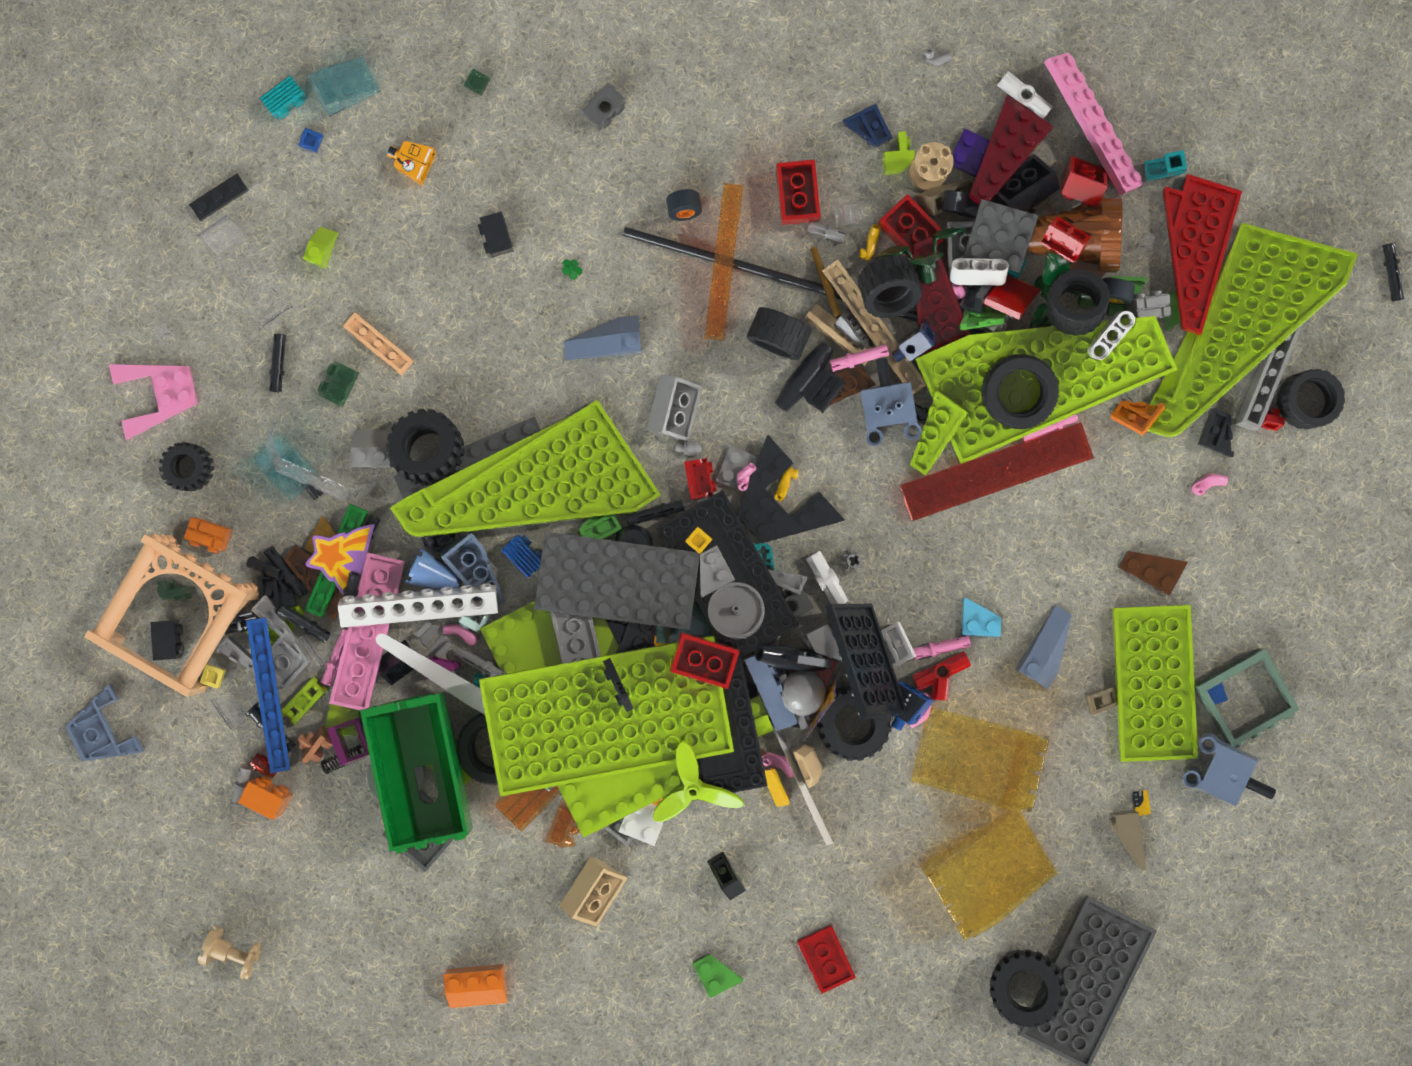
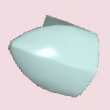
[458,614,489,632]

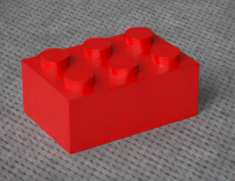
[1061,155,1108,208]
[776,159,821,225]
[878,194,945,259]
[669,632,740,689]

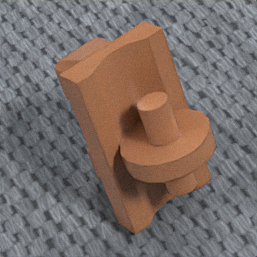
[298,726,332,763]

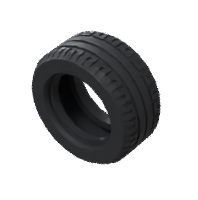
[981,354,1059,429]
[456,713,498,785]

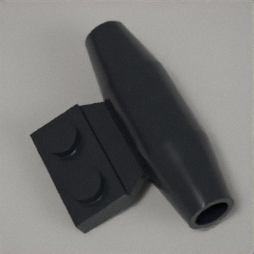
[775,342,846,414]
[755,644,831,672]

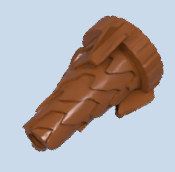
[1027,198,1123,277]

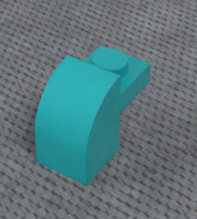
[1144,150,1187,182]

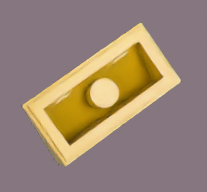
[765,766,790,807]

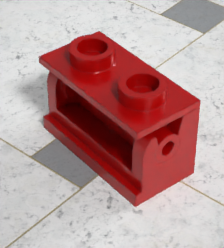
[1040,216,1091,263]
[684,458,717,500]

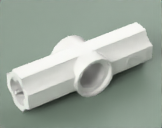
[997,71,1053,119]
[806,551,849,604]

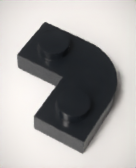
[603,658,634,712]

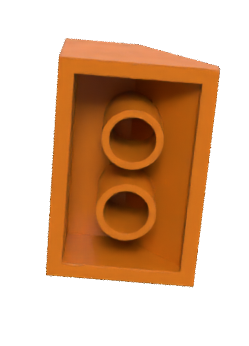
[443,964,507,1008]

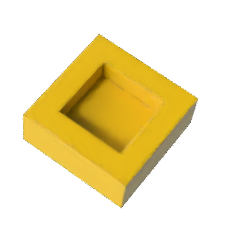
[685,527,713,554]

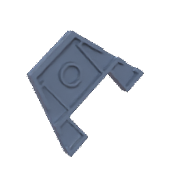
[65,684,145,761]

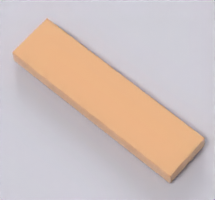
[342,312,414,375]

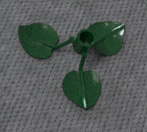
[875,228,964,284]
[1029,253,1095,329]

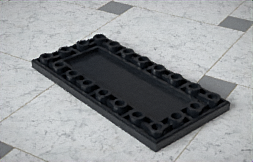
[656,490,799,657]
[692,636,768,801]

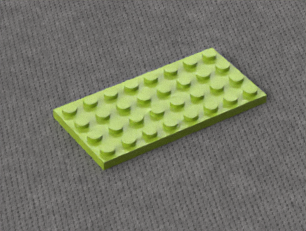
[1112,605,1198,762]

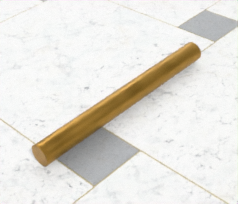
[810,246,842,318]

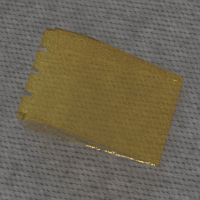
[911,707,1049,813]
[919,807,1058,941]

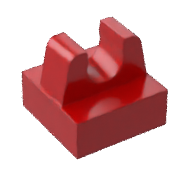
[1261,407,1285,431]

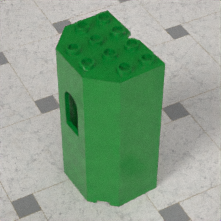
[360,691,473,854]

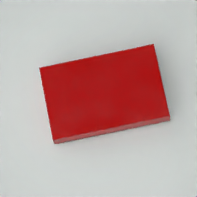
[984,275,1040,319]
[797,925,856,994]

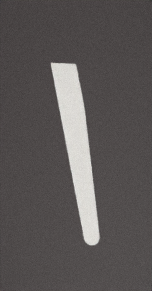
[376,634,485,714]
[766,710,833,845]

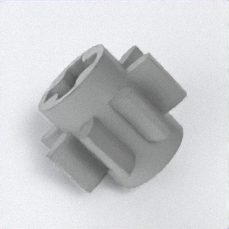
[841,549,866,573]

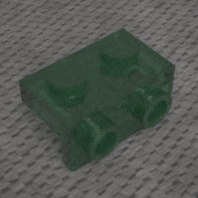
[318,361,359,407]
[157,580,197,602]

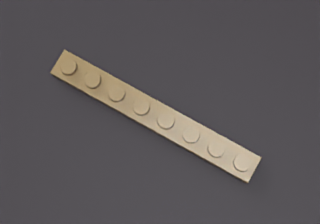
[822,259,926,394]

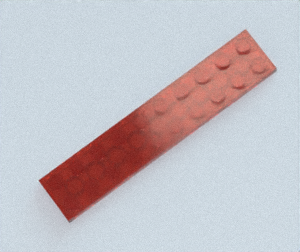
[900,422,1094,521]

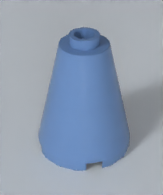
[404,548,461,590]

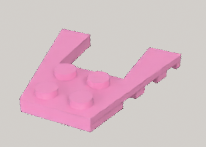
[109,364,198,440]

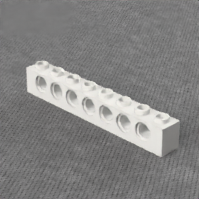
[338,583,498,627]

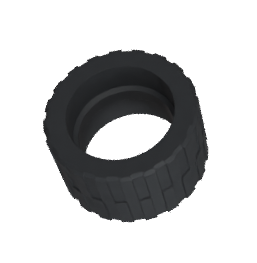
[858,256,922,318]
[1046,269,1110,336]
[746,307,812,360]
[1277,369,1345,429]

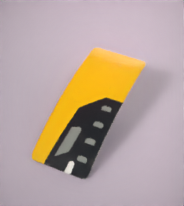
[1132,790,1151,816]

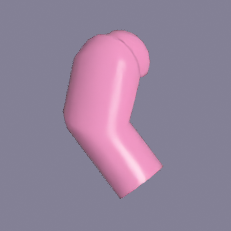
[737,463,756,491]

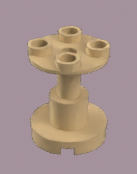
[909,142,954,191]
[198,926,262,980]

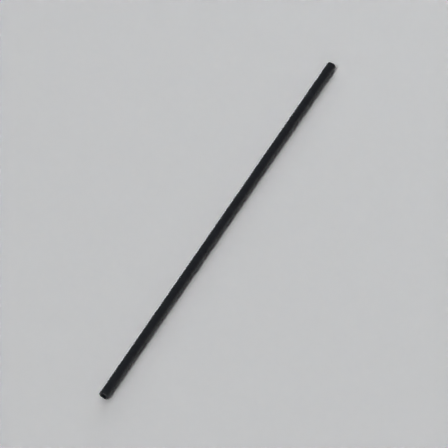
[623,227,987,335]

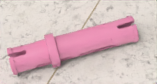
[830,344,889,372]
[1022,414,1078,444]
[321,628,348,686]
[913,635,971,660]

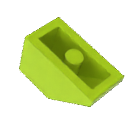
[303,227,338,269]

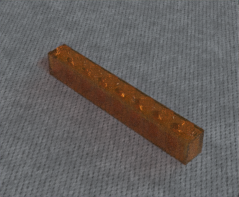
[704,183,743,341]

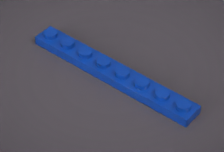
[246,617,291,773]

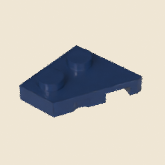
[842,104,893,148]

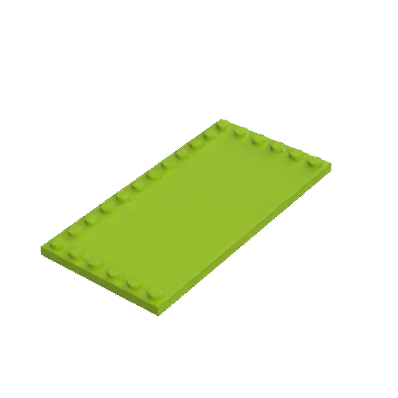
[480,601,684,838]
[479,636,734,797]

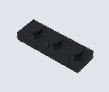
[189,173,249,221]

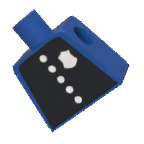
[891,682,934,731]

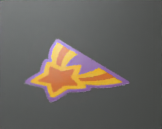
[305,524,374,594]
[804,672,839,740]

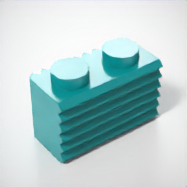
[259,75,308,120]

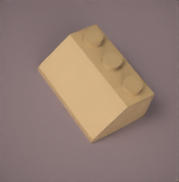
[559,857,628,927]

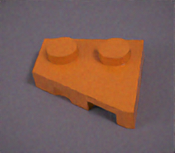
[1110,401,1165,436]

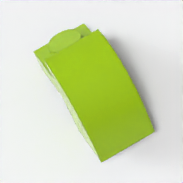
[883,131,915,175]
[750,695,774,737]

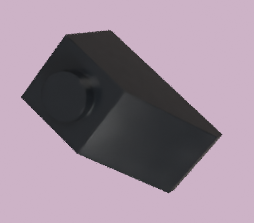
[707,852,746,900]

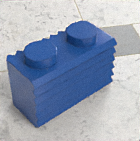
[501,534,542,578]

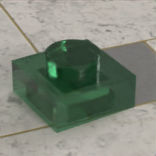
[464,69,491,96]

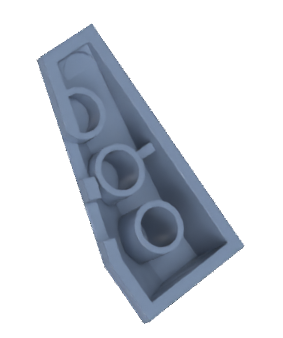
[564,316,642,360]
[439,532,505,607]
[1015,605,1072,690]

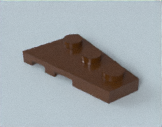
[830,364,876,405]
[1118,551,1188,595]

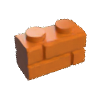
[184,517,233,554]

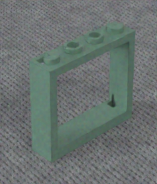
[1195,648,1300,748]

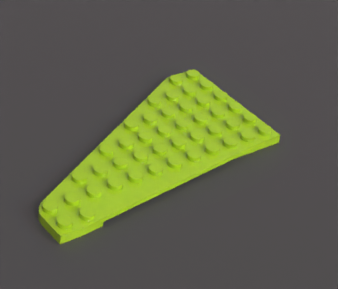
[1148,223,1358,437]
[390,400,661,537]

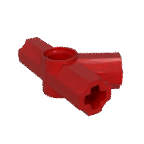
[912,651,971,701]

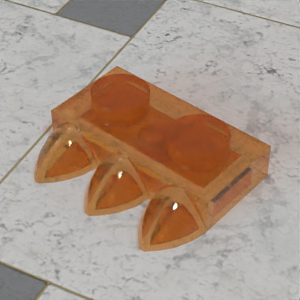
[546,805,581,848]

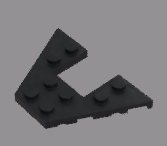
[737,435,845,543]

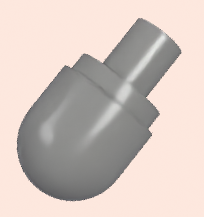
[675,441,702,456]

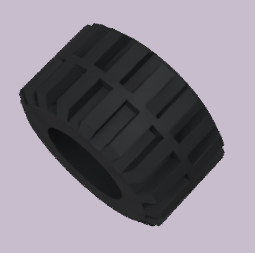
[159,442,214,491]

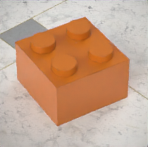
[238,776,293,820]

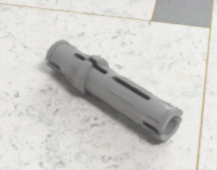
[454,647,506,677]

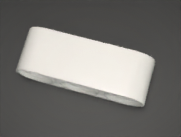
[950,258,1009,286]
[1088,311,1135,360]

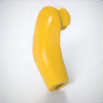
[859,224,881,261]
[775,467,799,501]

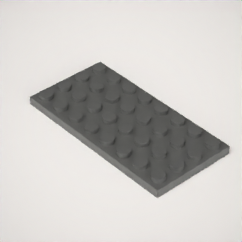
[534,532,700,630]
[1018,895,1157,1066]

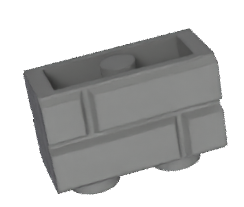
[1126,290,1171,319]

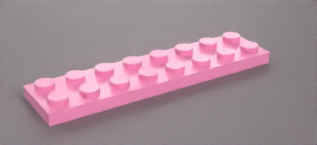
[1044,52,1144,196]
[329,553,406,710]

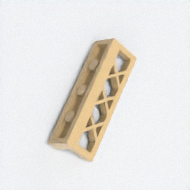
[805,304,872,367]

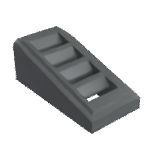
[834,309,872,350]

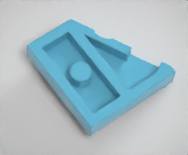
[961,598,1001,637]

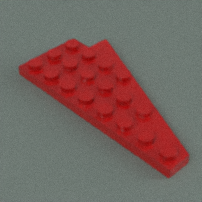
[1162,174,1242,335]

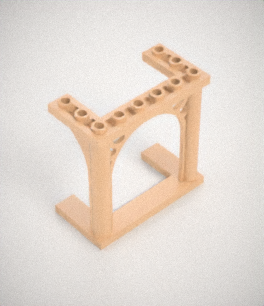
[84,533,259,697]

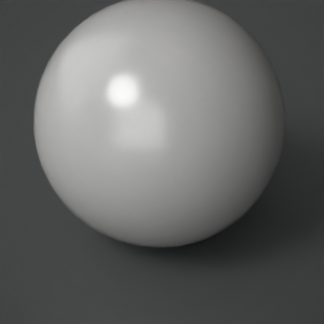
[781,671,826,716]

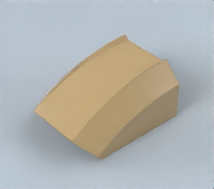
[791,742,824,788]

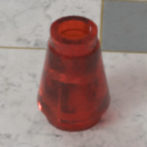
[249,753,277,779]

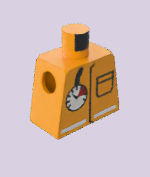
[387,141,437,185]

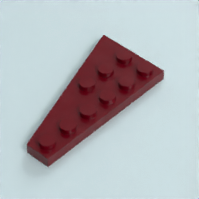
[969,94,1054,204]
[913,236,971,357]

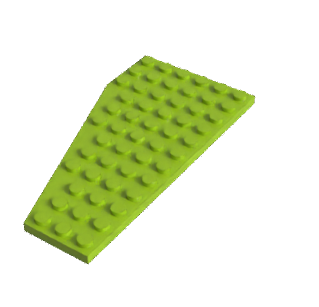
[915,316,1178,464]

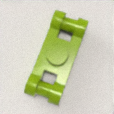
[281,677,328,726]

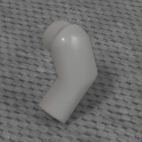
[923,48,952,66]

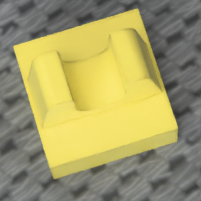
[200,664,226,689]

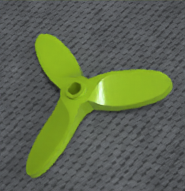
[653,740,744,822]

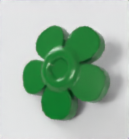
[562,259,582,280]

